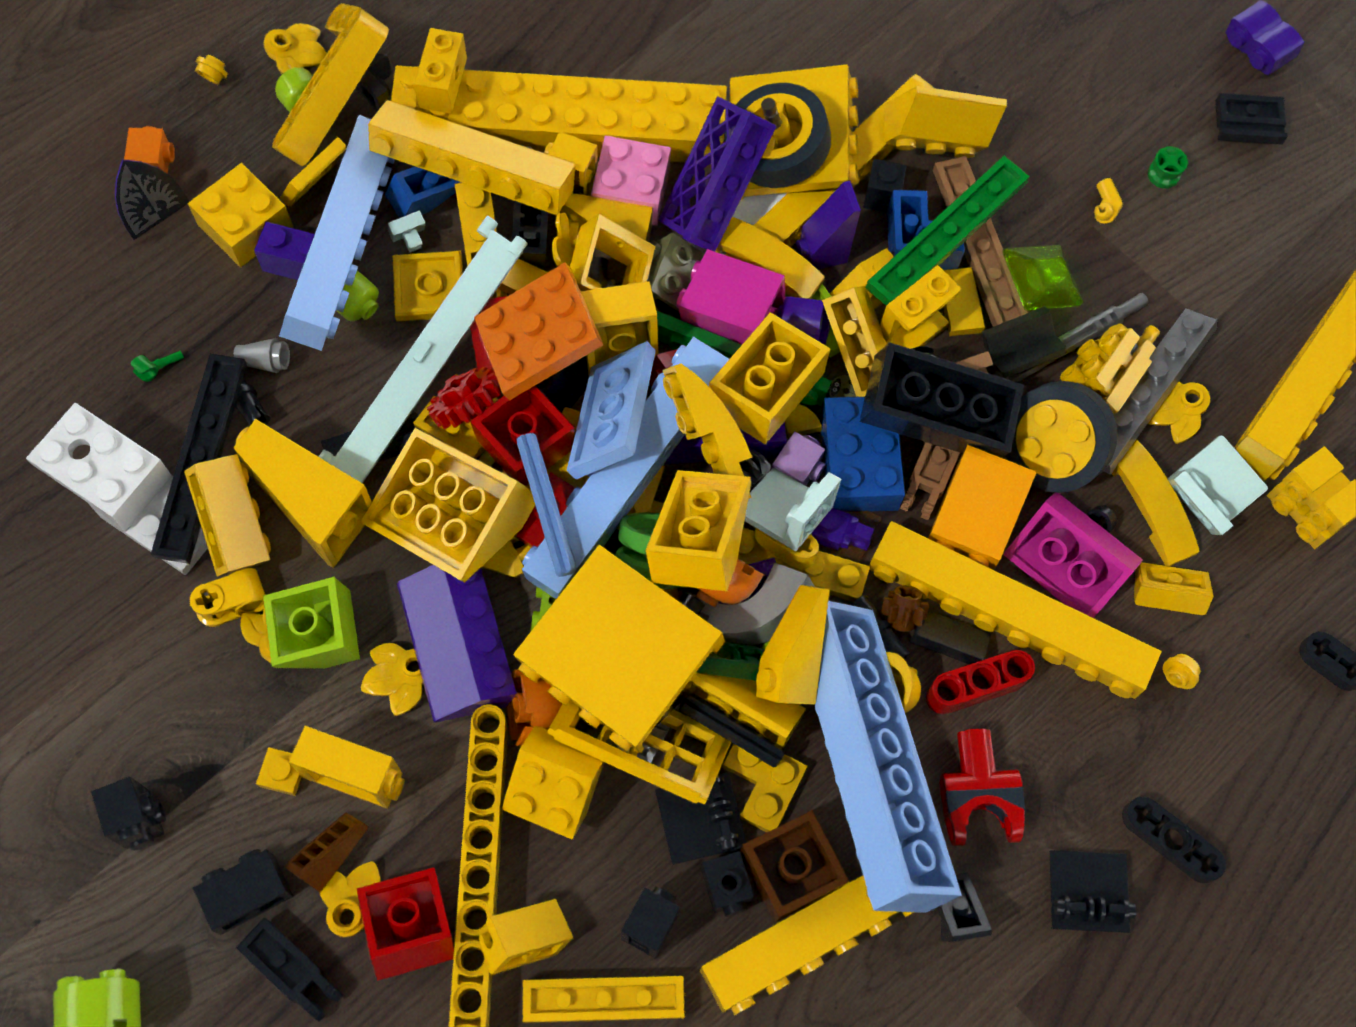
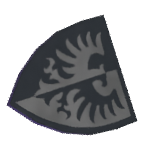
[115,159,190,240]

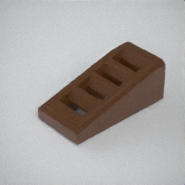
[284,812,368,892]

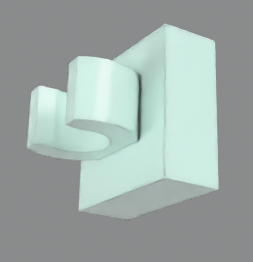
[388,210,425,253]

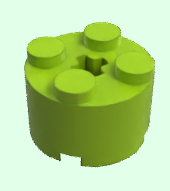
[53,969,141,1027]

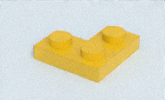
[722,744,807,833]

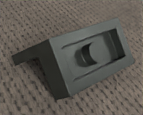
[981,306,1067,378]

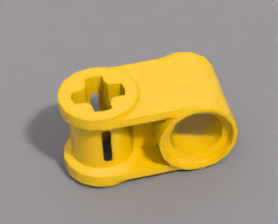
[189,568,266,627]

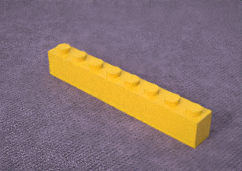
[869,521,1162,699]

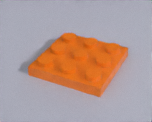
[474,262,603,401]

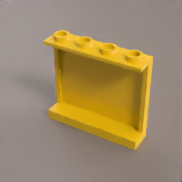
[729,64,858,200]
[513,545,725,753]

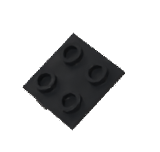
[655,772,747,865]
[1049,850,1136,933]

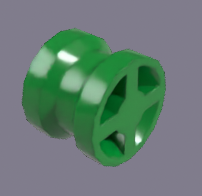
[1147,146,1188,189]

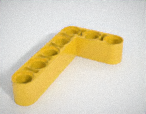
[272,3,389,166]

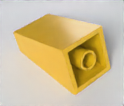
[233,419,372,568]

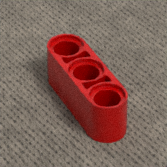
[926,650,1035,714]

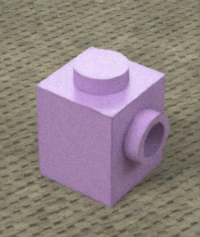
[771,431,826,486]

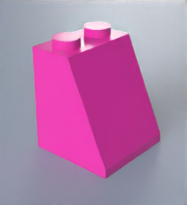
[676,249,786,345]

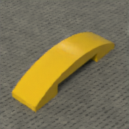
[715,217,825,299]
[1112,439,1200,566]

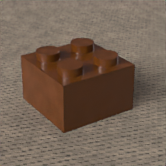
[740,810,849,923]

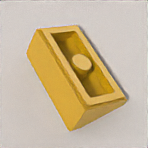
[1134,562,1214,615]

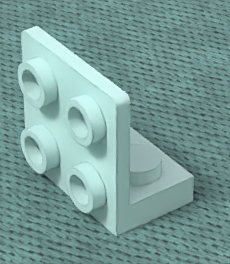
[1167,436,1268,535]
[744,468,841,551]

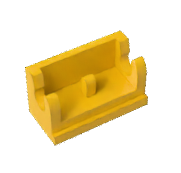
[479,899,574,975]

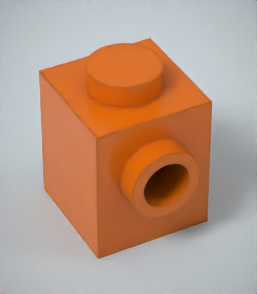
[124,126,175,174]

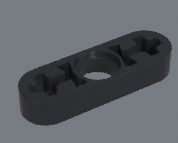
[1122,797,1226,883]

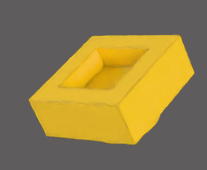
[256,747,302,796]

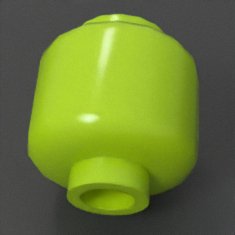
[275,67,313,112]
[337,271,379,322]

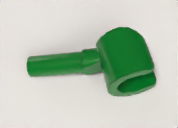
[131,351,184,382]

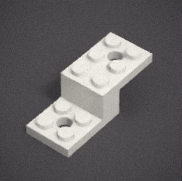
[26,403,208,576]

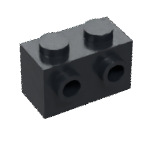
[91,776,166,851]

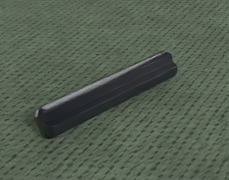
[681,693,785,767]

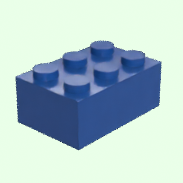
[820,397,905,512]

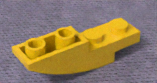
[455,183,507,298]
[662,363,752,499]

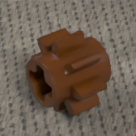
[881,585,930,631]

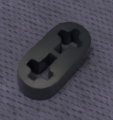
[1299,631,1356,691]

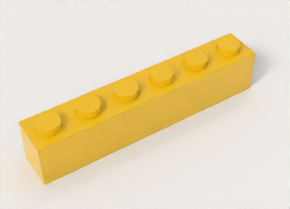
[368,100,576,215]
[700,875,915,1015]

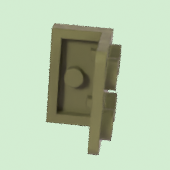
[647,233,705,313]

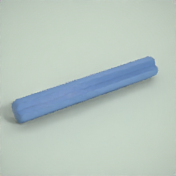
[517,433,576,577]

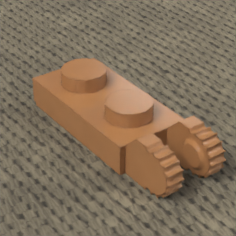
[900,442,960,520]

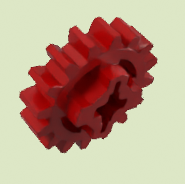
[427,366,501,429]

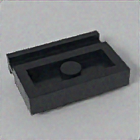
[1215,93,1287,145]

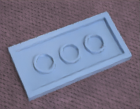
[566,341,656,479]

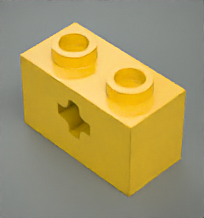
[414,28,467,114]

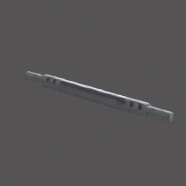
[993,293,1148,383]

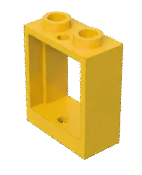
[570,214,656,291]
[289,726,405,809]

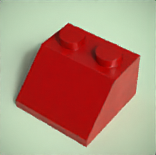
[356,867,454,981]

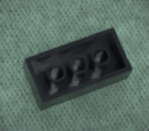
[859,342,1024,458]

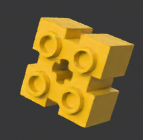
[1266,446,1356,549]

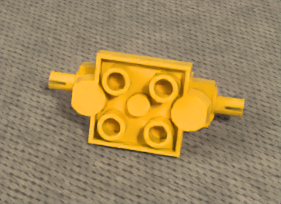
[1060,323,1160,414]

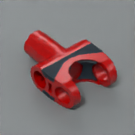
[939,729,1025,846]

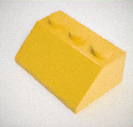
[884,86,1007,158]
[684,673,805,747]

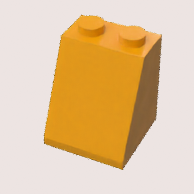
[928,444,1036,570]

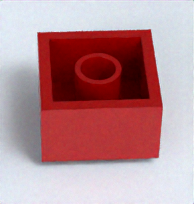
[470,386,575,486]

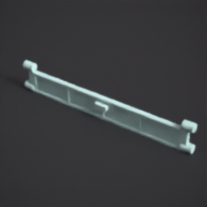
[318,216,528,483]

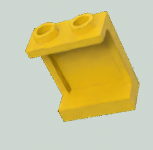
[880,265,961,349]

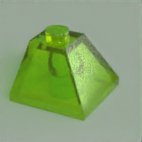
[1002,245,1083,310]

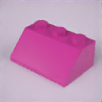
[1003,492,1143,618]

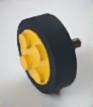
[725,83,831,188]
[1006,381,1117,492]

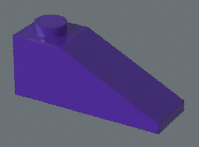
[796,181,861,269]

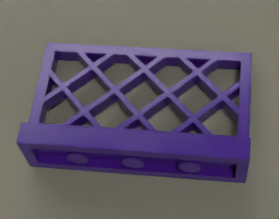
[658,96,776,252]

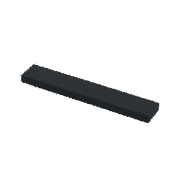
[151,353,247,564]

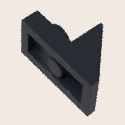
[355,53,392,112]
[937,872,992,942]

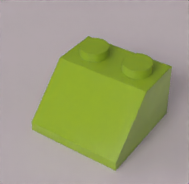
[263,577,360,668]

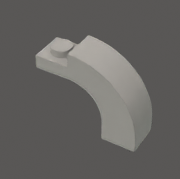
[679,563,815,646]

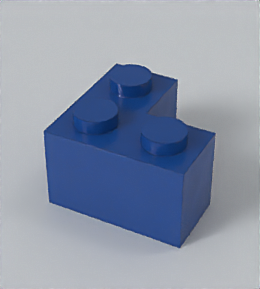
[887,190,965,270]

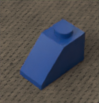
[385,166,462,218]

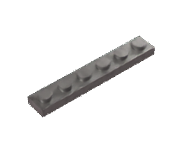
[1104,309,1217,474]

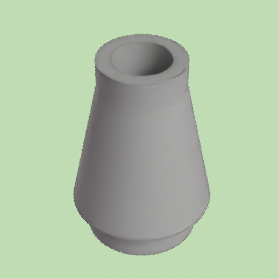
[234,338,290,373]

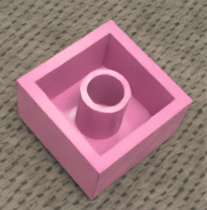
[591,136,671,226]

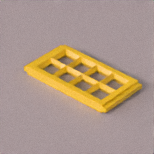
[547,700,731,805]

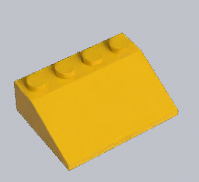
[361,428,535,583]

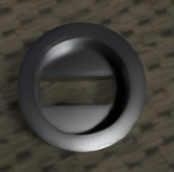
[1086,505,1118,532]

